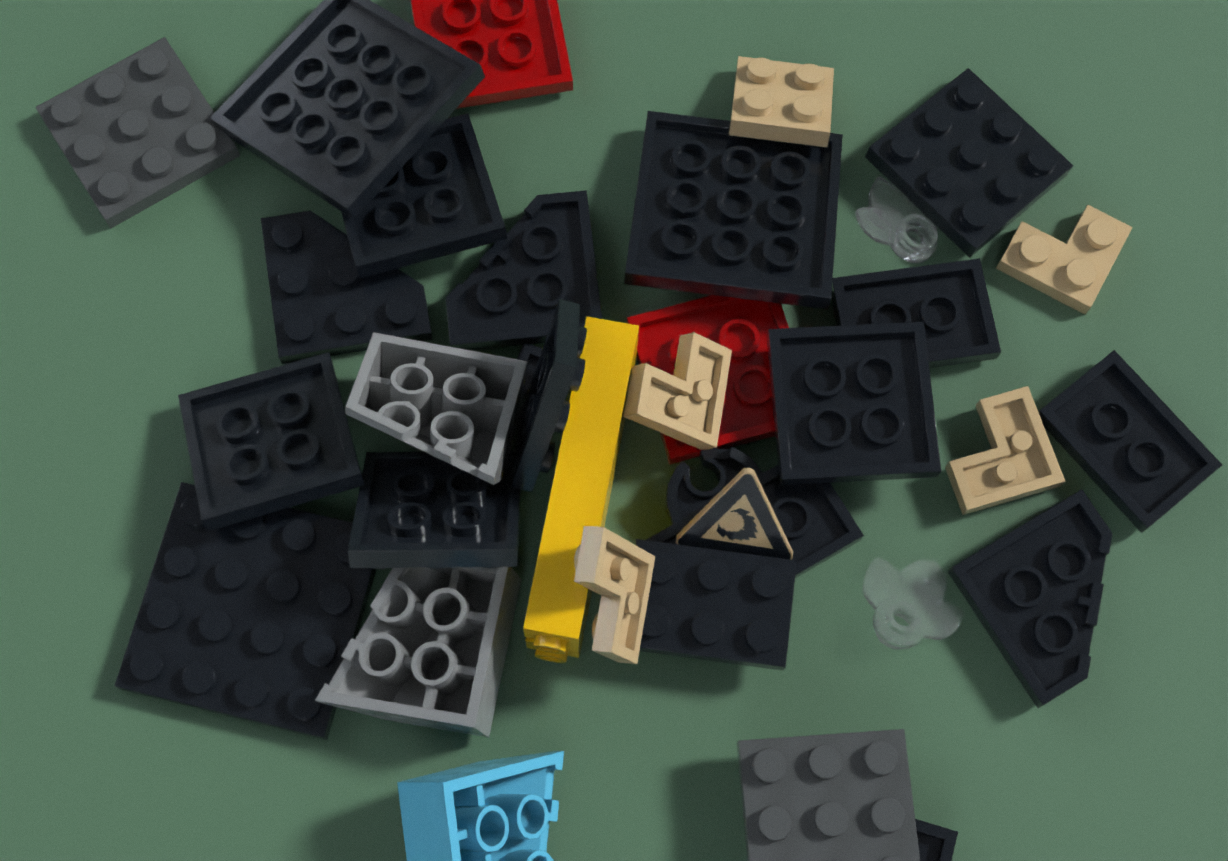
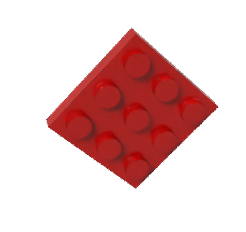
[411,0,573,109]
[627,295,789,464]

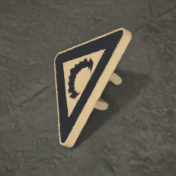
[676,468,793,560]

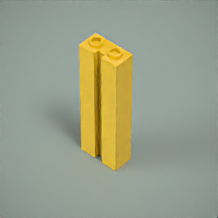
[523,316,639,663]

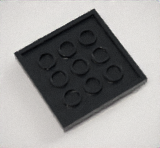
[210,0,485,219]
[624,111,843,309]
[114,482,376,740]

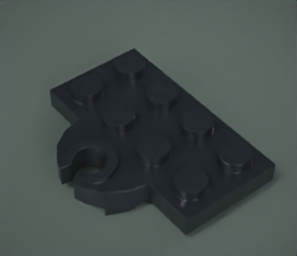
[646,446,864,578]

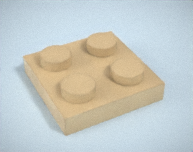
[729,56,834,147]

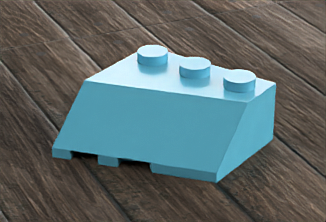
[397,751,564,861]

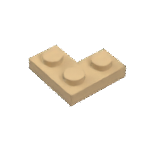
[996,205,1133,315]
[623,332,732,450]
[945,386,1065,515]
[574,526,655,664]

